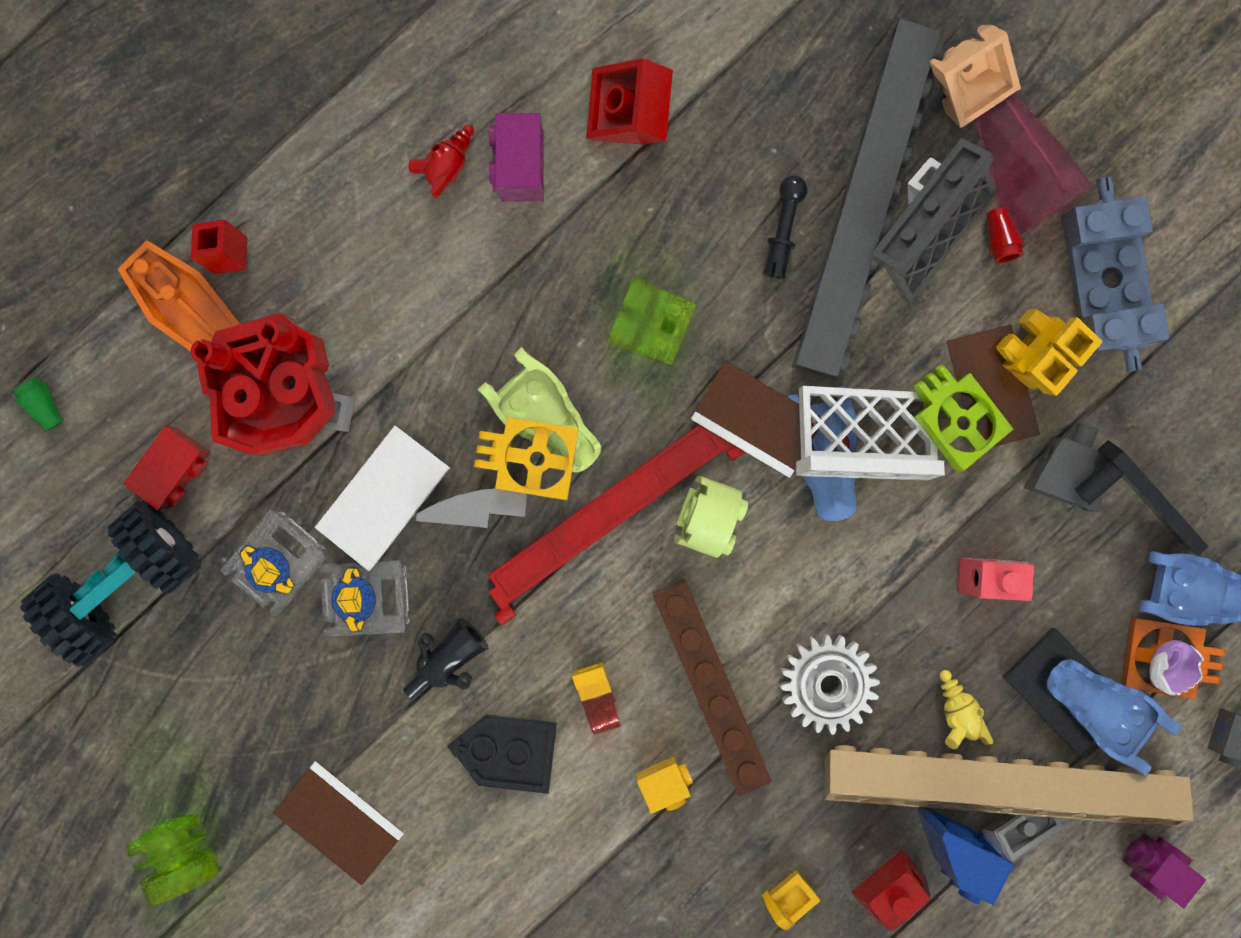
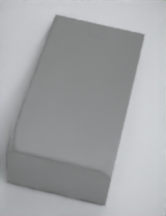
[982,814,1064,862]

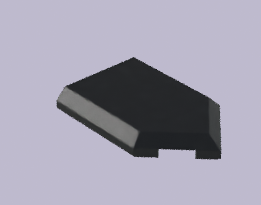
[447,714,557,794]

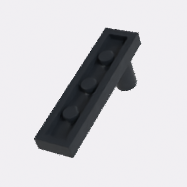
[1074,440,1209,556]

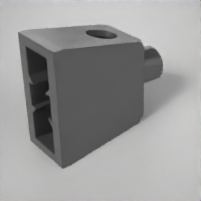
[1024,423,1106,512]

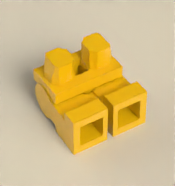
[996,309,1103,396]

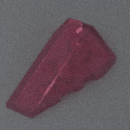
[975,93,1092,235]

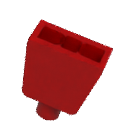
[851,849,931,931]

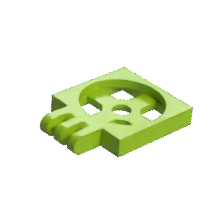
[913,365,1013,473]

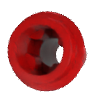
[986,207,1025,263]

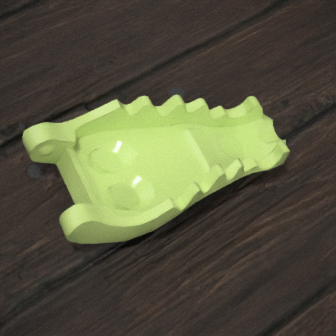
[477,347,601,472]

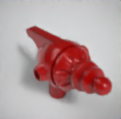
[408,125,475,198]

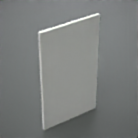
[315,426,450,571]

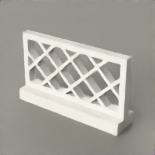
[796,386,945,480]

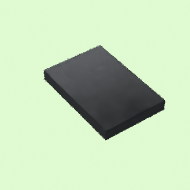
[1002,627,1101,755]

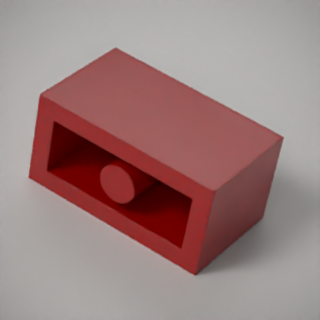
[123,426,210,510]

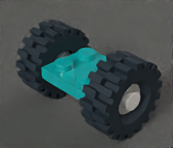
[20,501,201,667]

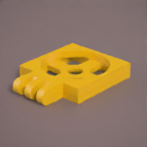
[473,417,579,501]

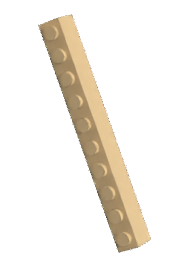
[824,745,1194,827]

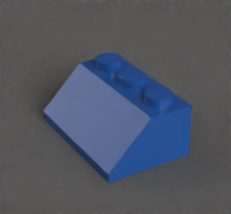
[917,807,1014,906]

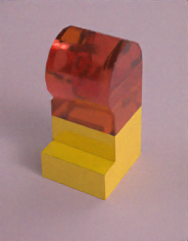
[572,662,622,735]

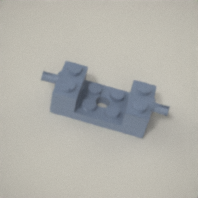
[1061,176,1170,372]

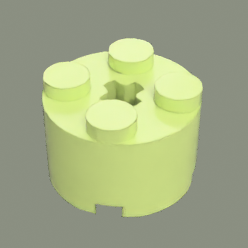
[674,475,748,558]

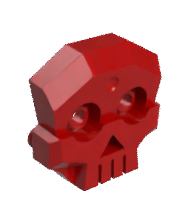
[191,313,336,456]

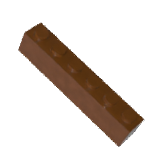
[652,579,772,796]

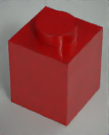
[190,219,248,274]

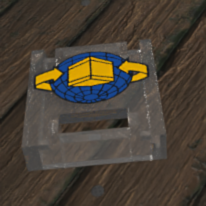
[220,506,330,618]
[319,560,410,636]

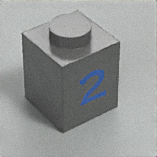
[1208,708,1241,768]

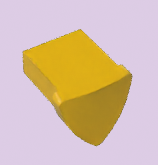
[762,870,821,930]

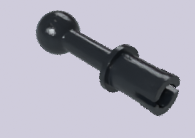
[763,175,808,279]

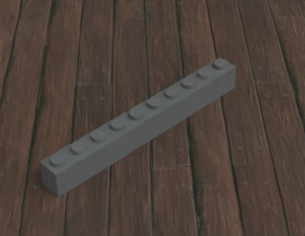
[792,19,943,379]

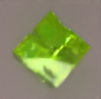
[606,276,697,365]

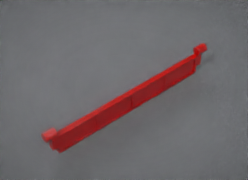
[488,424,745,625]

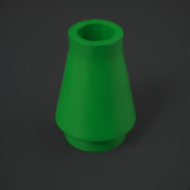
[12,377,65,432]

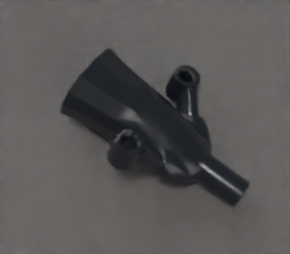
[403,618,489,699]

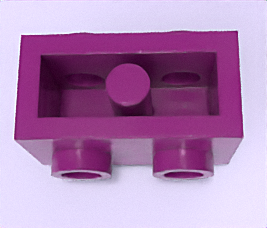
[1122,833,1206,909]

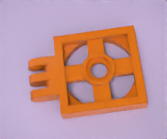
[1121,617,1226,699]

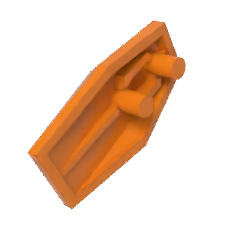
[118,240,241,351]

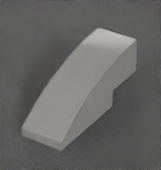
[416,488,529,528]

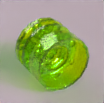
[124,813,222,906]

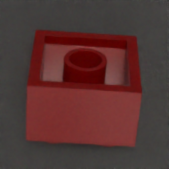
[586,58,673,145]

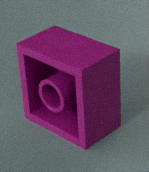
[489,113,544,202]

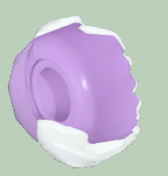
[1149,640,1204,695]

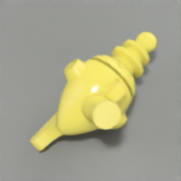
[939,670,993,749]

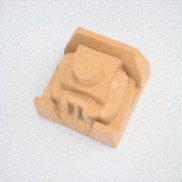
[930,25,1021,128]

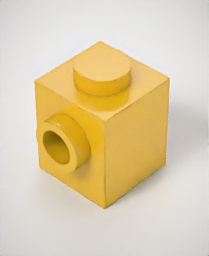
[636,756,694,814]

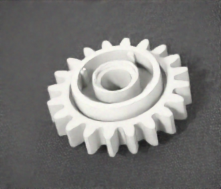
[779,634,880,735]

